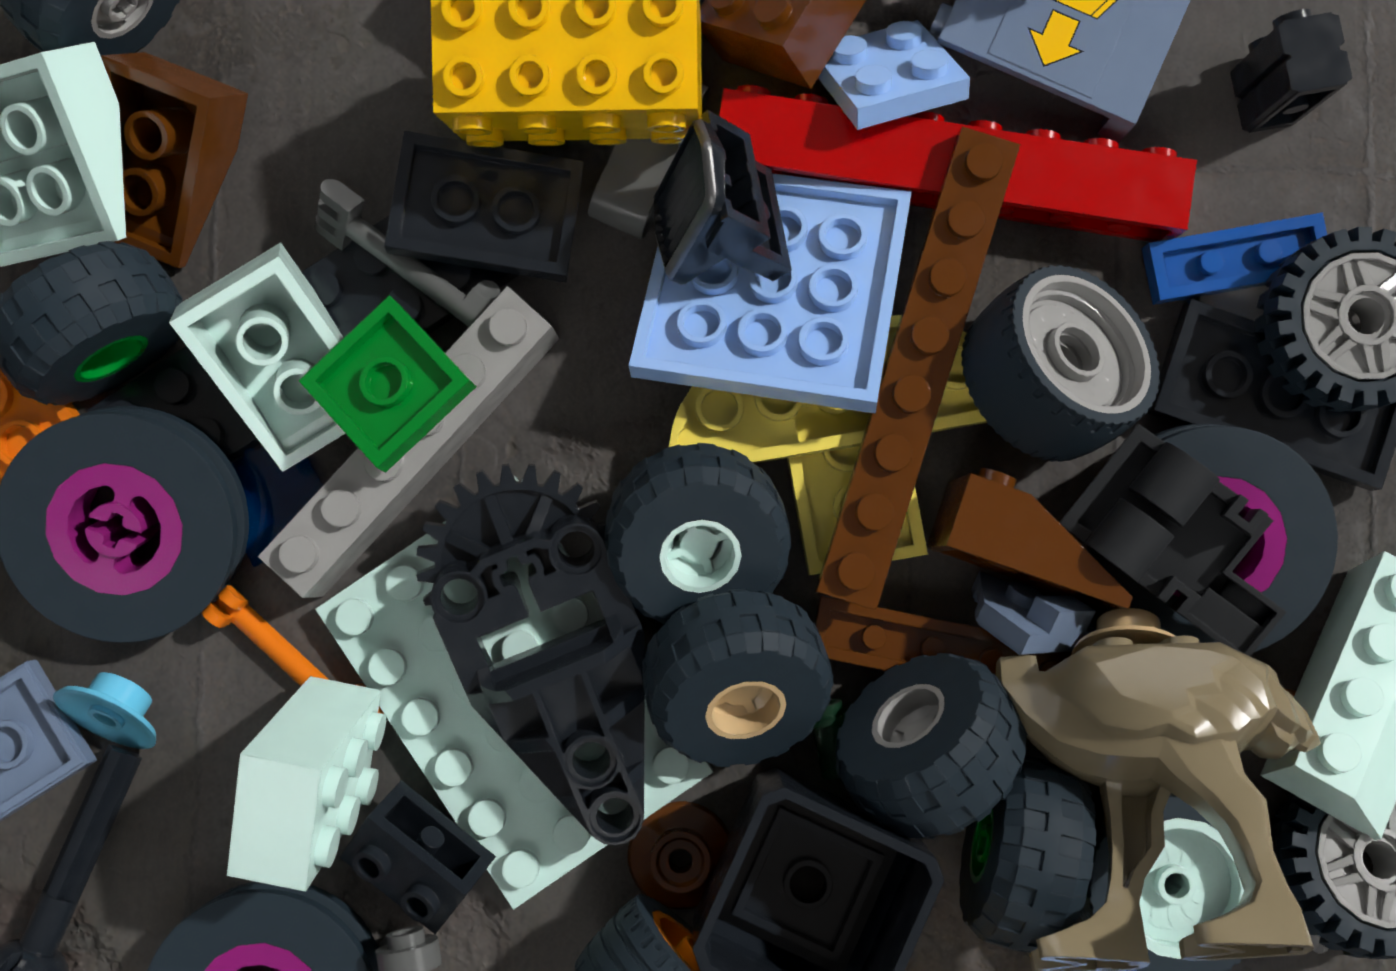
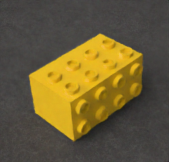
[431,0,702,147]

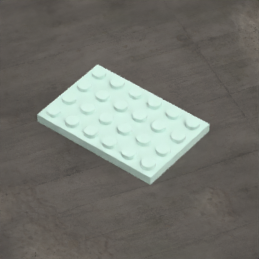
[315,476,713,910]

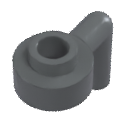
[375,926,442,971]

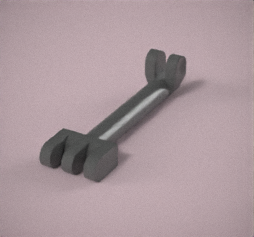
[314,179,500,327]

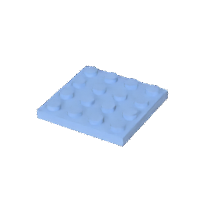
[628,174,912,414]

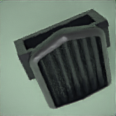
[654,110,792,284]

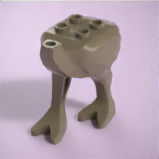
[996,636,1321,971]

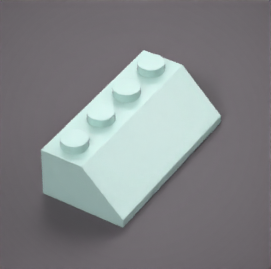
[1260,551,1396,840]

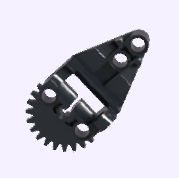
[416,463,645,846]

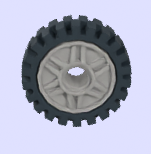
[1255,227,1396,412]
[1270,793,1396,959]

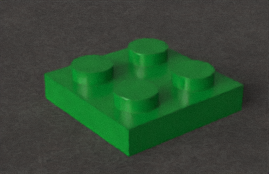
[299,295,477,473]

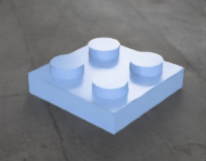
[818,20,970,130]

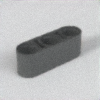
[588,83,710,240]

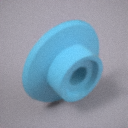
[53,672,156,749]

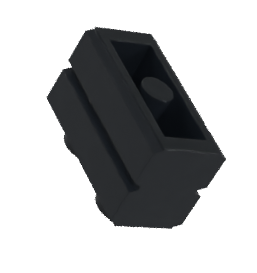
[1230,9,1353,133]

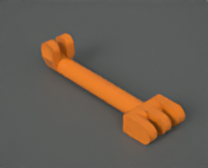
[201,585,384,714]

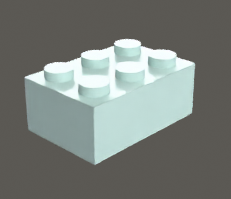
[227,676,386,892]

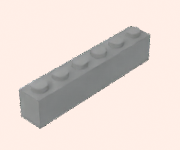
[258,286,559,598]

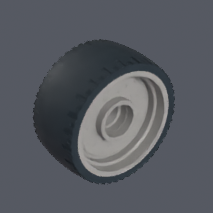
[961,265,1160,462]

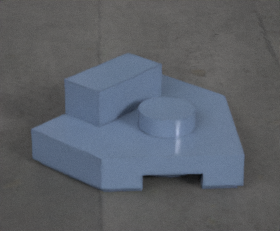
[971,571,1096,655]

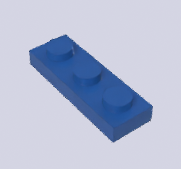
[1141,212,1327,305]

